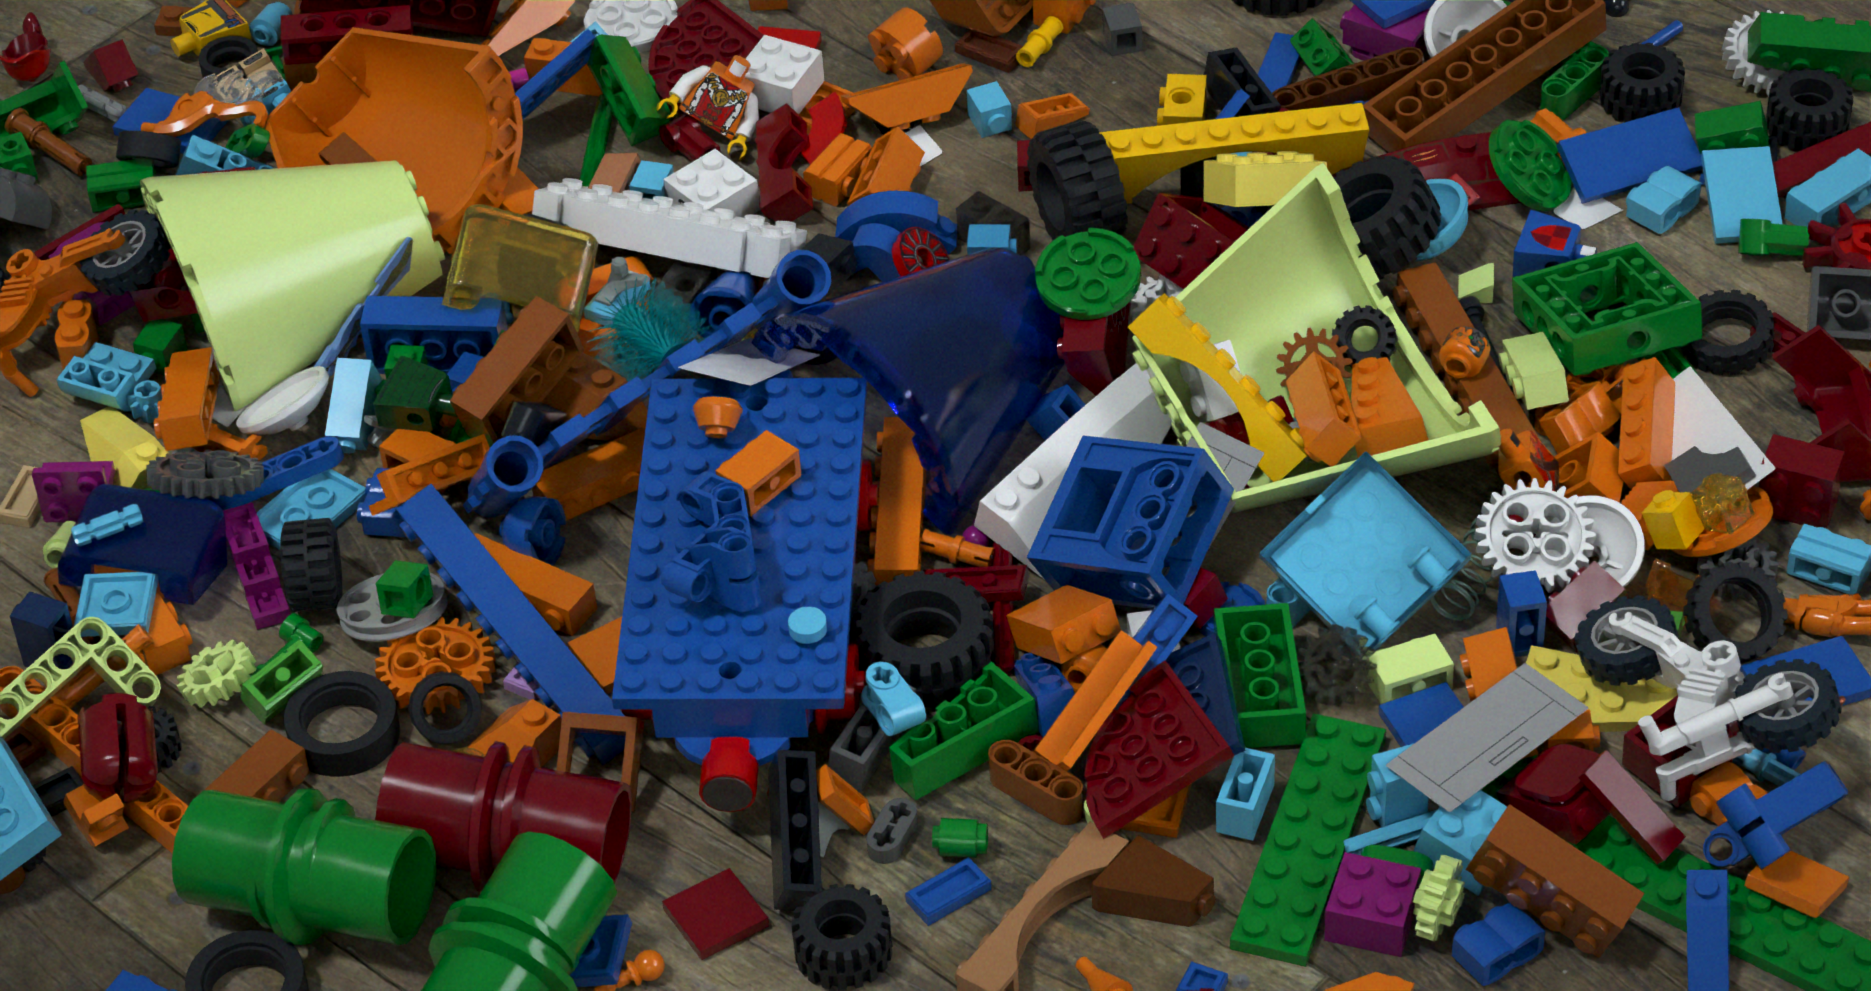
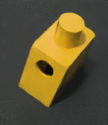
[170,0,252,57]

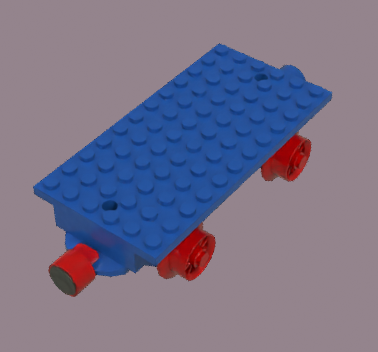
[612,369,878,812]

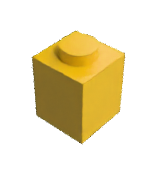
[1642,490,1705,550]

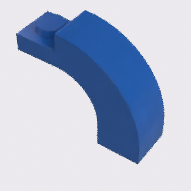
[835,190,958,255]

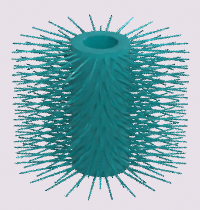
[587,276,712,381]

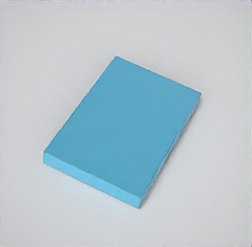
[1701,146,1783,244]
[257,469,366,550]

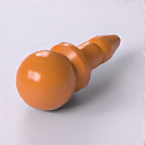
[593,950,665,991]

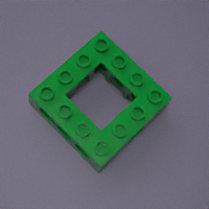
[1512,242,1702,376]

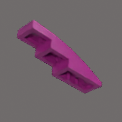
[218,503,291,630]

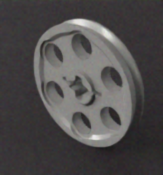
[337,572,448,641]

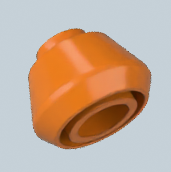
[693,396,743,438]

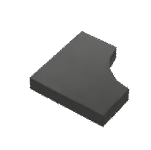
[1664,446,1756,512]

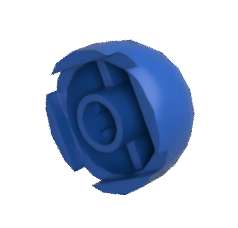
[499,496,566,566]

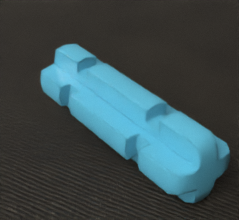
[71,504,143,546]

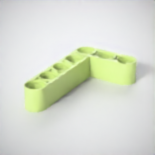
[0,617,161,739]

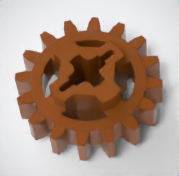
[1276,328,1353,388]

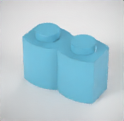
[1626,166,1702,234]

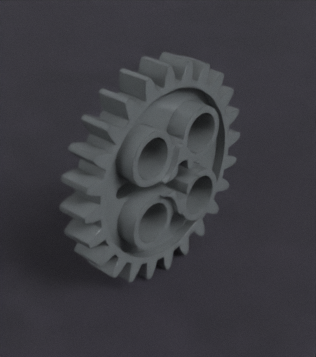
[147,449,264,499]

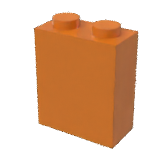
[1006,585,1121,664]

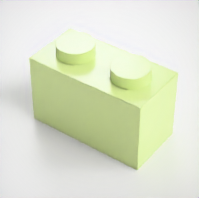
[1366,633,1454,704]

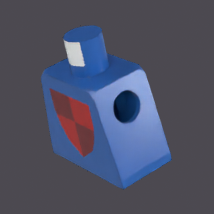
[1512,210,1597,277]

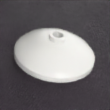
[236,366,329,435]

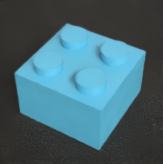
[1414,790,1507,896]

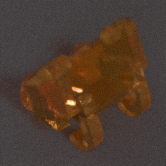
[1646,559,1714,626]

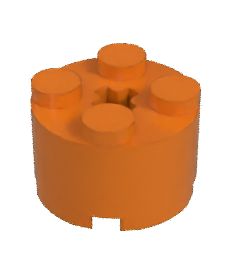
[868,7,943,80]

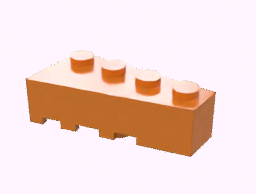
[1351,357,1428,458]

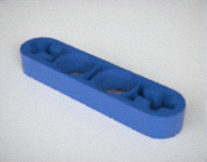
[211,436,344,511]

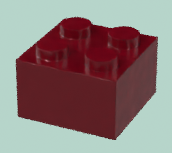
[1759,434,1845,529]

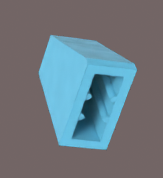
[325,358,383,453]

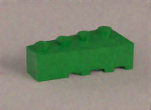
[889,661,1039,800]

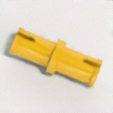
[1016,16,1063,67]

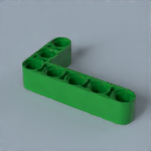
[1502,0,1609,121]

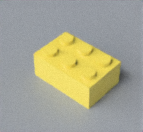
[1204,151,1327,207]

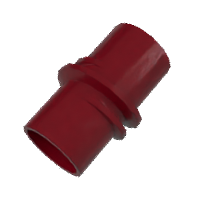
[375,741,632,892]

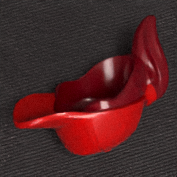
[0,12,51,82]

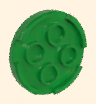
[1488,119,1572,211]
[1035,228,1142,320]

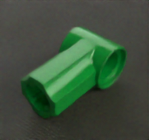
[1738,219,1809,256]

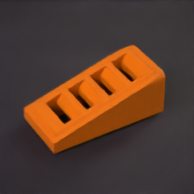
[1015,93,1090,139]

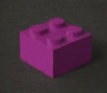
[1324,852,1421,957]

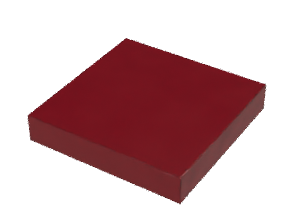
[662,868,769,960]

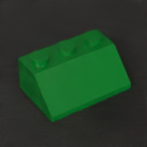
[587,34,671,146]

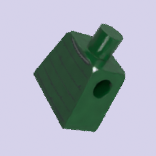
[373,356,458,432]

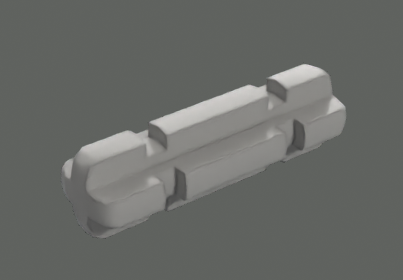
[78,85,126,122]

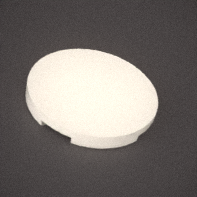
[584,0,678,53]

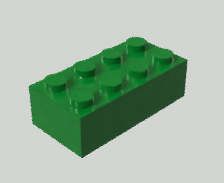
[1214,603,1306,748]

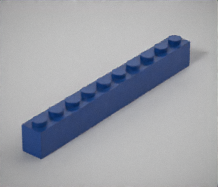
[396,484,626,766]

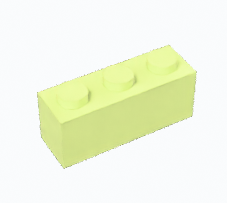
[1498,332,1569,410]

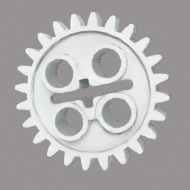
[1722,10,1789,97]
[1474,478,1596,593]

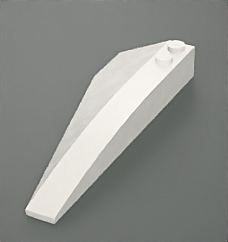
[974,363,1172,580]

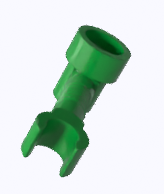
[249,613,324,677]

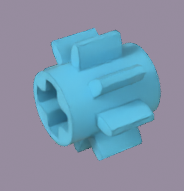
[127,380,162,423]

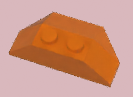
[840,63,973,130]

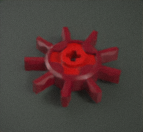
[1802,203,1871,270]

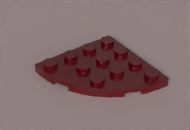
[648,0,764,112]
[1084,660,1234,839]

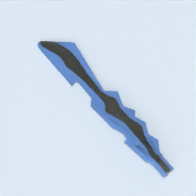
[314,237,413,377]

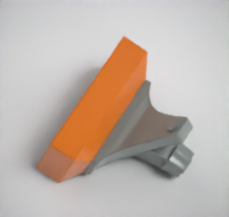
[816,764,875,858]

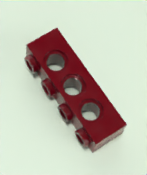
[281,5,413,65]

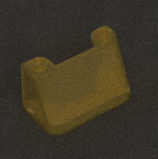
[441,204,598,334]

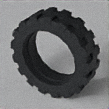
[1681,290,1774,375]
[1683,562,1788,664]

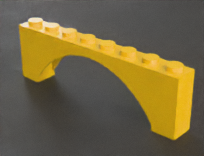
[1099,103,1370,204]

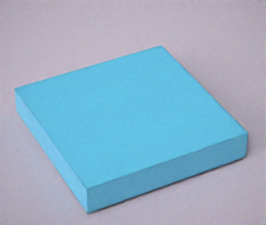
[74,571,159,637]

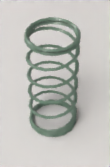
[1430,518,1512,621]

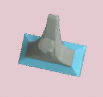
[584,257,650,327]

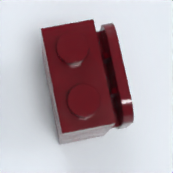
[1497,744,1610,845]

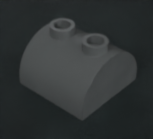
[0,167,52,230]
[1807,266,1871,340]

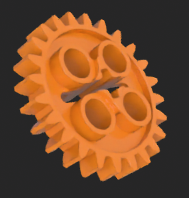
[375,617,496,714]

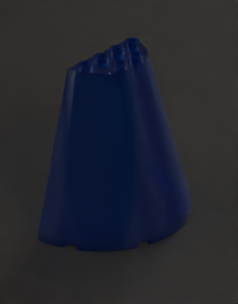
[751,248,1065,536]

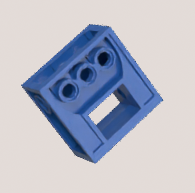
[1027,435,1234,609]

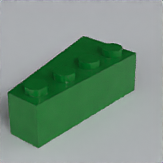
[1747,12,1871,92]

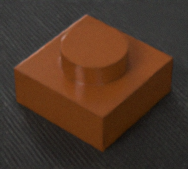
[154,6,193,36]

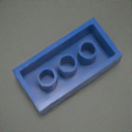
[360,296,508,374]

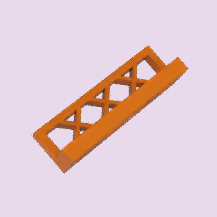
[368,434,490,516]
[1033,630,1158,771]

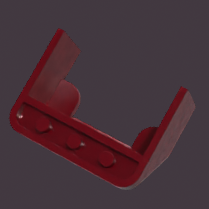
[1772,325,1871,483]

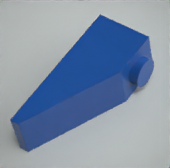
[1686,870,1730,991]

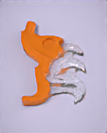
[141,69,283,137]

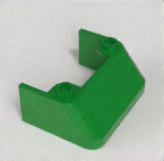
[0,60,88,138]

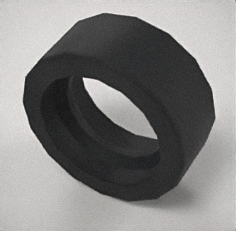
[198,36,258,91]
[116,130,181,168]
[408,671,482,744]

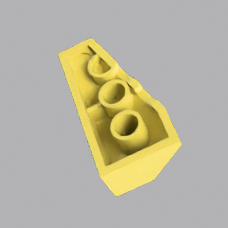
[80,406,168,513]

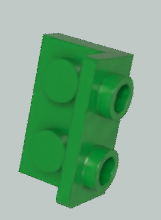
[1290,18,1355,76]

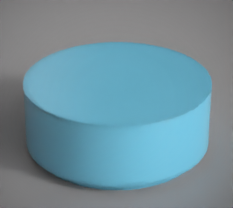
[788,607,827,644]

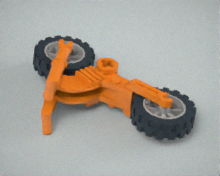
[0,210,172,397]

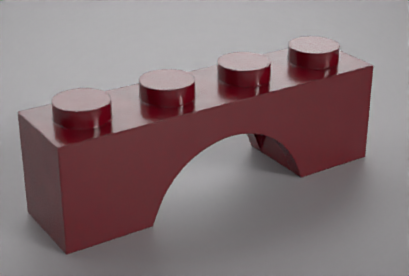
[755,103,813,222]

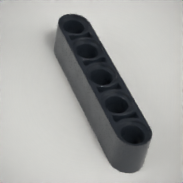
[501,401,567,447]

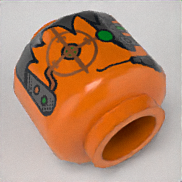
[1439,326,1490,378]

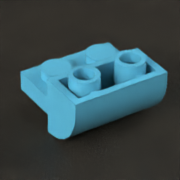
[56,342,156,411]

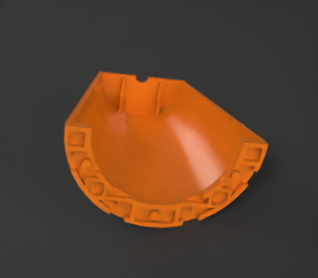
[264,27,523,254]

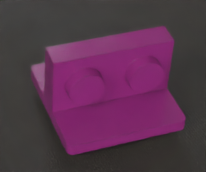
[32,461,115,522]

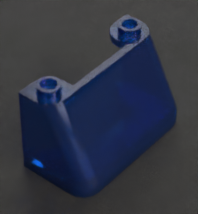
[58,484,227,605]

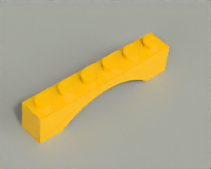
[1128,293,1308,482]

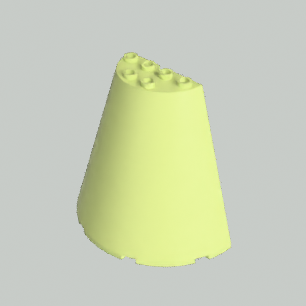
[140,160,445,411]

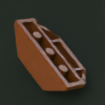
[542,352,648,440]

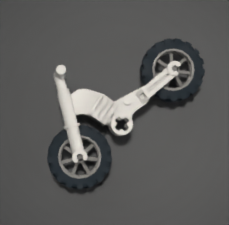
[1575,595,1842,801]

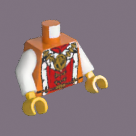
[656,55,759,160]

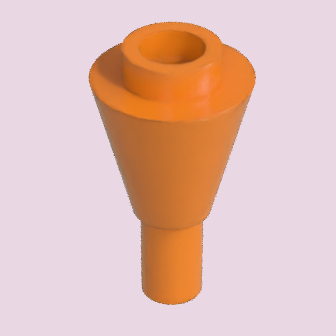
[1075,957,1133,991]

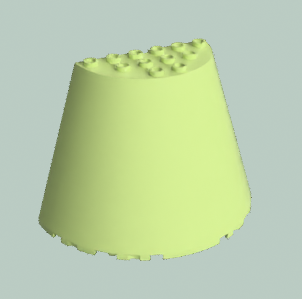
[1132,163,1501,513]

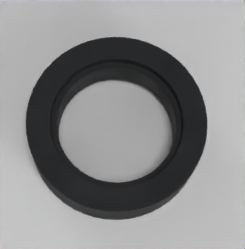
[284,671,400,777]
[185,930,309,991]

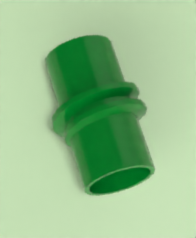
[172,788,437,945]
[421,832,617,991]

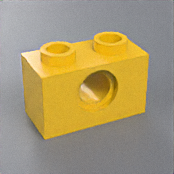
[1157,74,1207,126]

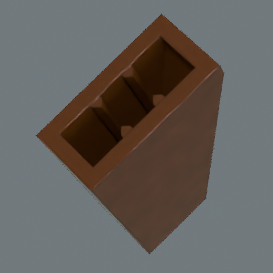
[1091,835,1216,927]

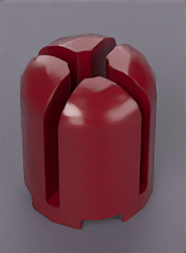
[77,693,158,803]

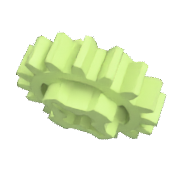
[177,640,257,708]
[1413,855,1465,941]

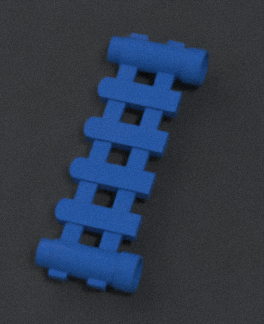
[463,250,831,518]

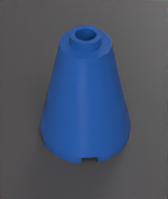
[689,270,757,342]

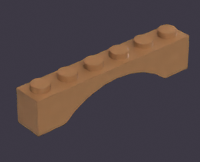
[955,821,1129,991]

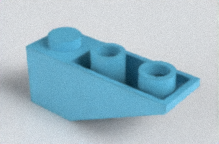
[176,135,275,175]

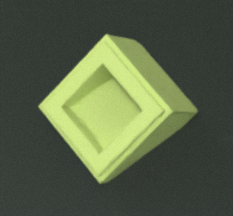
[1458,263,1494,303]

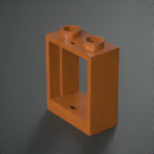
[556,712,644,813]

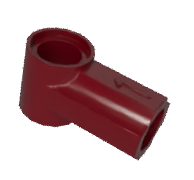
[659,113,721,162]

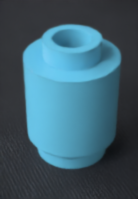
[249,2,293,46]

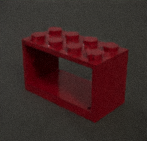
[1134,193,1250,289]

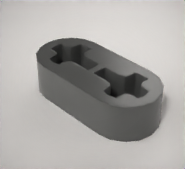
[866,798,918,864]

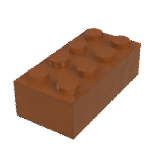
[449,296,585,447]
[1465,804,1645,958]

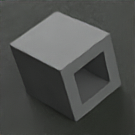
[1102,2,1142,56]

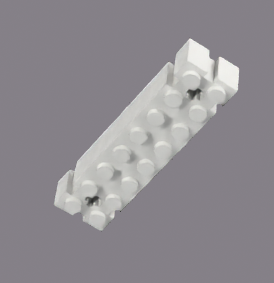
[532,178,807,278]

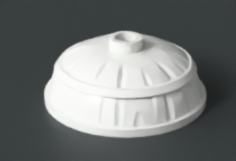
[1424,0,1507,58]
[1535,496,1645,592]

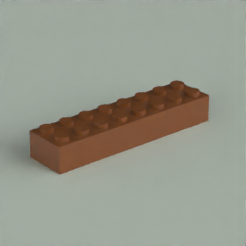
[1363,0,1607,153]

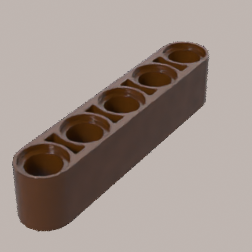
[1272,47,1424,111]

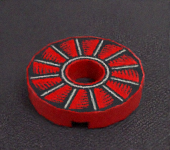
[892,227,951,293]

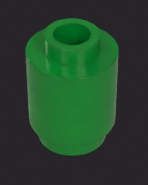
[932,818,988,858]

